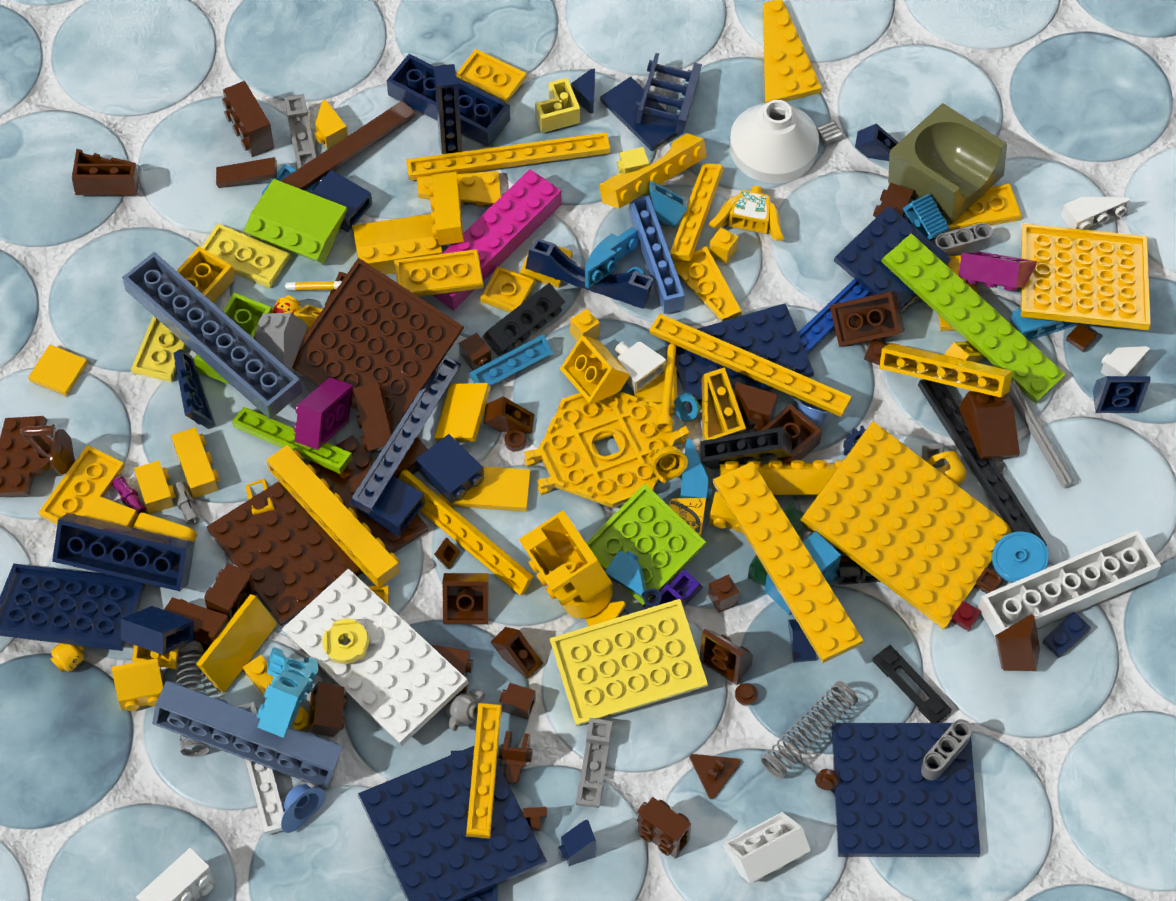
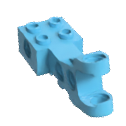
[257,647,318,738]

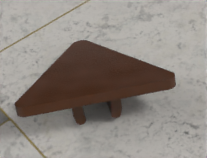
[690,754,740,799]

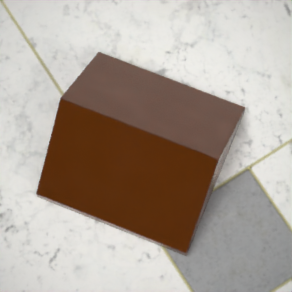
[995,614,1040,671]

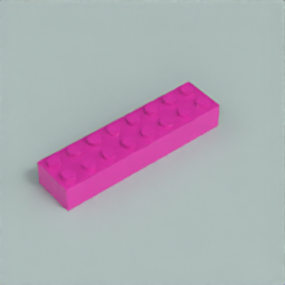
[432,169,562,311]

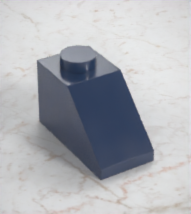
[855,123,899,161]
[558,819,596,866]

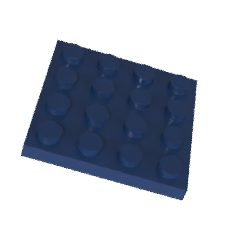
[834,206,951,311]

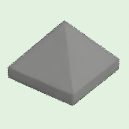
[922,443,944,465]

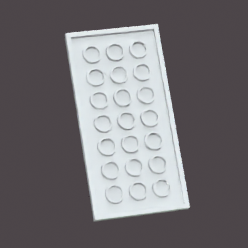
[282,569,469,746]

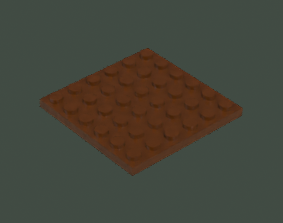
[292,257,464,432]

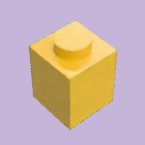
[709,227,739,265]
[570,308,600,341]

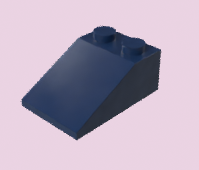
[1093,376,1151,413]

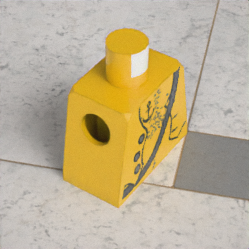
[669,498,706,536]

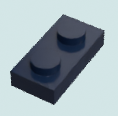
[1042,612,1091,658]

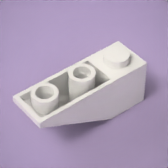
[1061,197,1130,230]

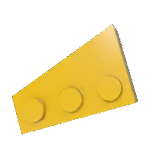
[702,367,746,441]

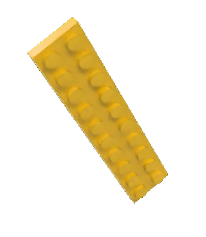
[713,461,864,663]

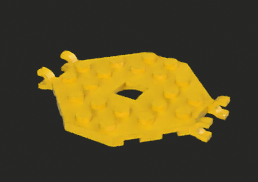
[524,392,689,508]

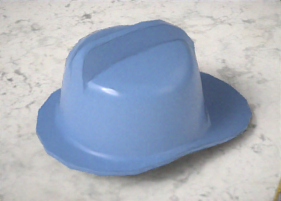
[790,395,833,427]
[281,784,326,833]

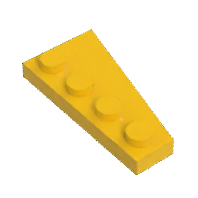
[417,171,501,207]
[673,246,742,322]

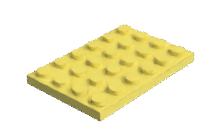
[549,599,708,726]

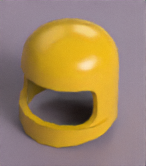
[927,451,967,486]

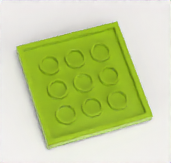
[586,484,707,607]

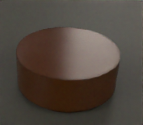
[505,429,526,452]

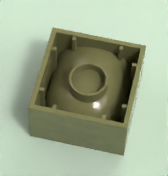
[888,103,1007,224]

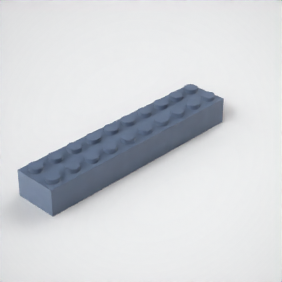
[122,252,302,419]

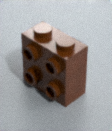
[637,797,691,858]

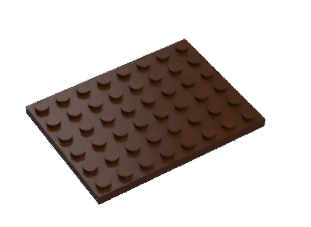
[207,435,428,626]

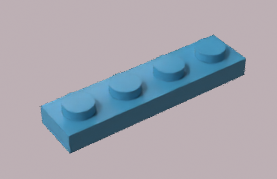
[468,334,553,386]

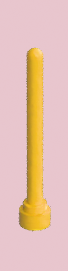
[655,343,676,433]

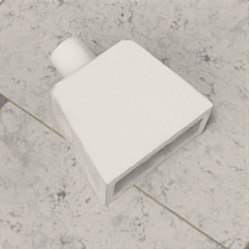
[615,342,666,394]

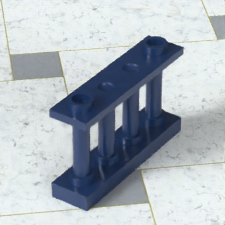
[634,53,702,135]

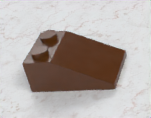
[830,290,905,346]
[959,391,1020,459]
[699,629,753,685]

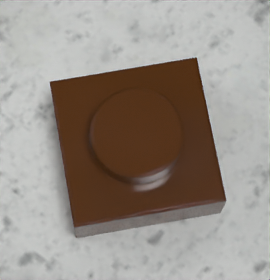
[864,339,888,366]

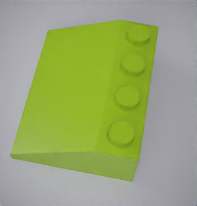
[243,179,348,265]

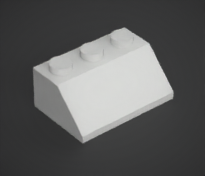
[722,812,811,883]

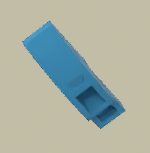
[585,227,639,288]

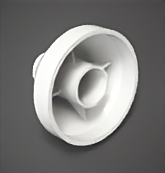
[730,100,819,184]

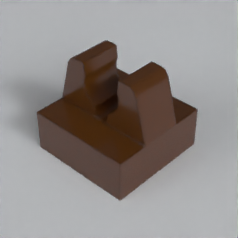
[523,807,547,830]

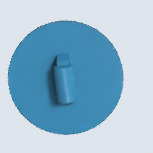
[992,531,1049,583]

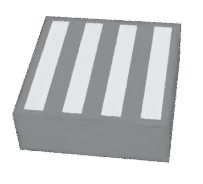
[817,120,843,146]

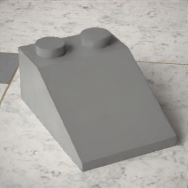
[255,313,308,371]

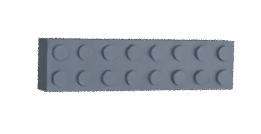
[152,681,343,790]

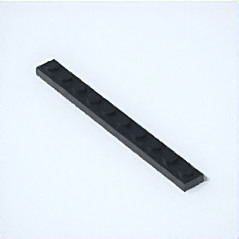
[918,379,1047,547]

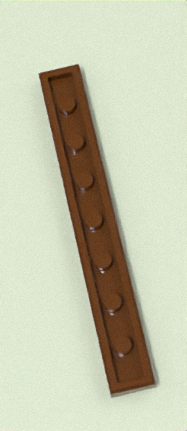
[281,101,415,190]

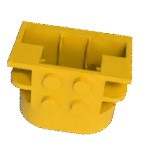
[518,510,613,619]

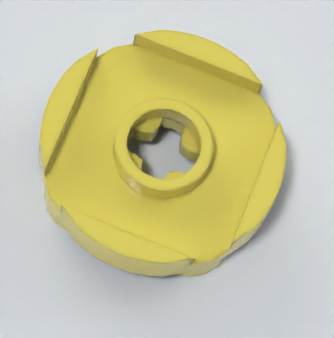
[322,618,369,664]

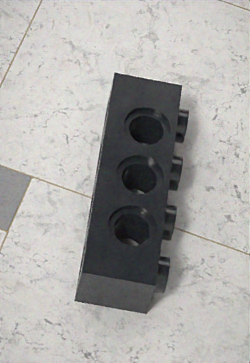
[482,282,565,356]
[700,427,792,469]

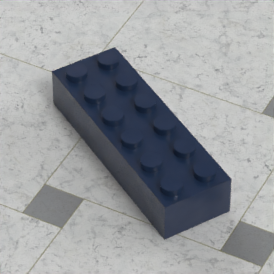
[386,54,510,147]
[52,513,195,591]

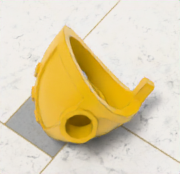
[649,446,688,483]

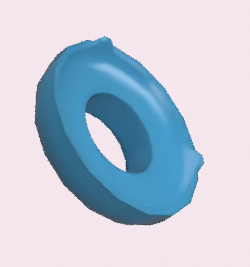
[674,393,702,421]

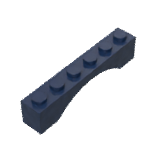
[525,238,654,309]

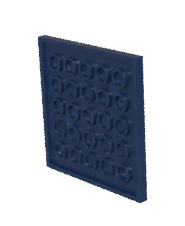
[831,723,980,857]
[358,746,547,901]

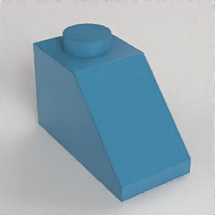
[649,181,687,228]
[605,550,647,598]

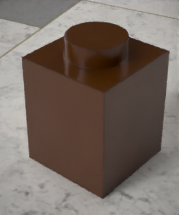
[459,333,492,370]
[708,574,740,613]
[499,683,536,720]

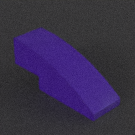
[643,569,703,610]

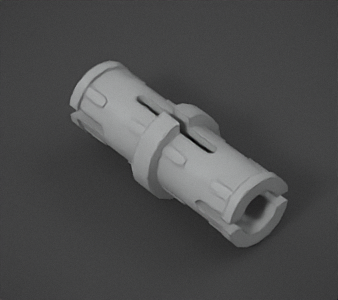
[173,481,200,525]

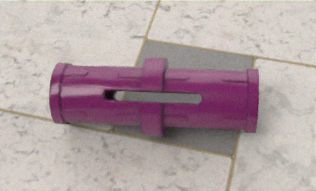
[112,476,147,515]

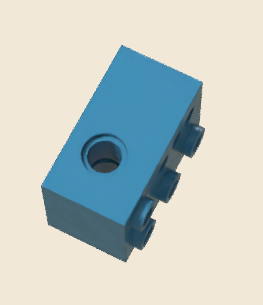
[765,531,841,615]

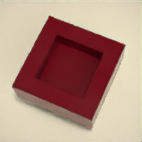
[950,601,981,632]

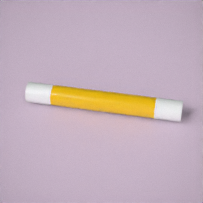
[285,281,342,291]

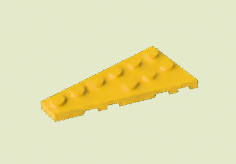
[763,0,822,103]

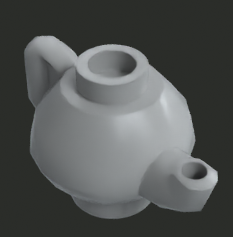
[446,689,485,731]

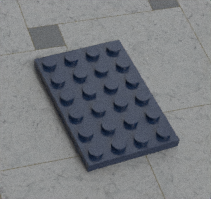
[665,303,814,411]
[0,563,145,651]

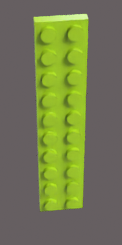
[882,233,1066,404]

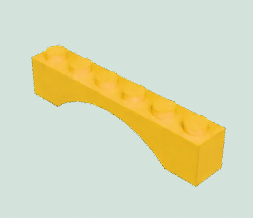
[599,133,707,209]

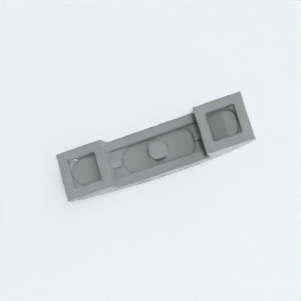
[284,94,316,169]
[576,718,613,808]

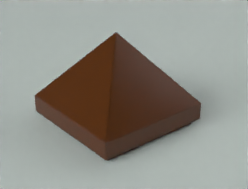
[434,538,460,569]

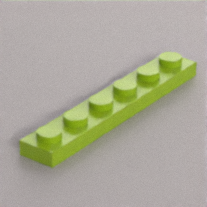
[232,407,353,474]

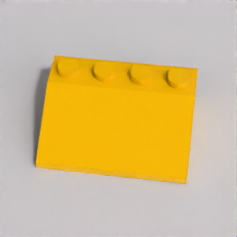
[352,214,442,275]

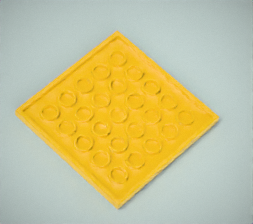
[1021,223,1150,330]

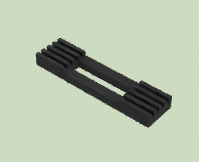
[873,645,952,723]

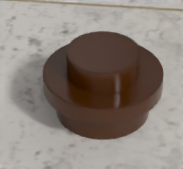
[735,683,758,706]
[815,769,839,790]

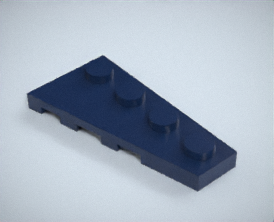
[173,349,215,429]

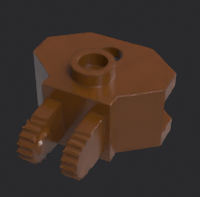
[499,731,533,784]

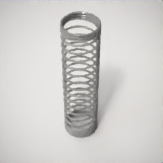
[175,641,210,757]
[761,681,858,779]

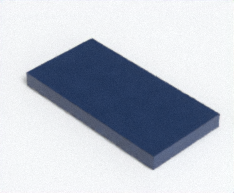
[600,76,677,151]

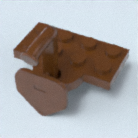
[0,416,75,497]

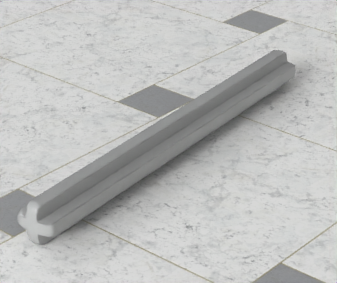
[1008,380,1074,488]

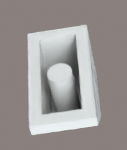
[1100,346,1150,376]

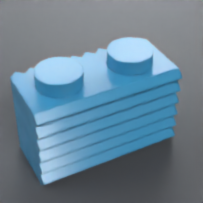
[903,194,949,241]

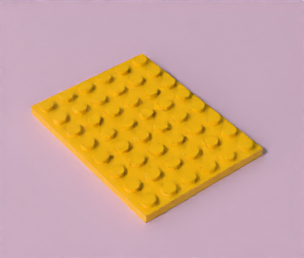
[800,421,1011,629]

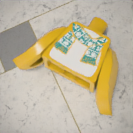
[708,186,784,241]

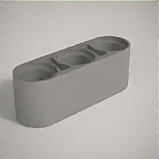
[935,223,993,256]
[921,719,972,780]

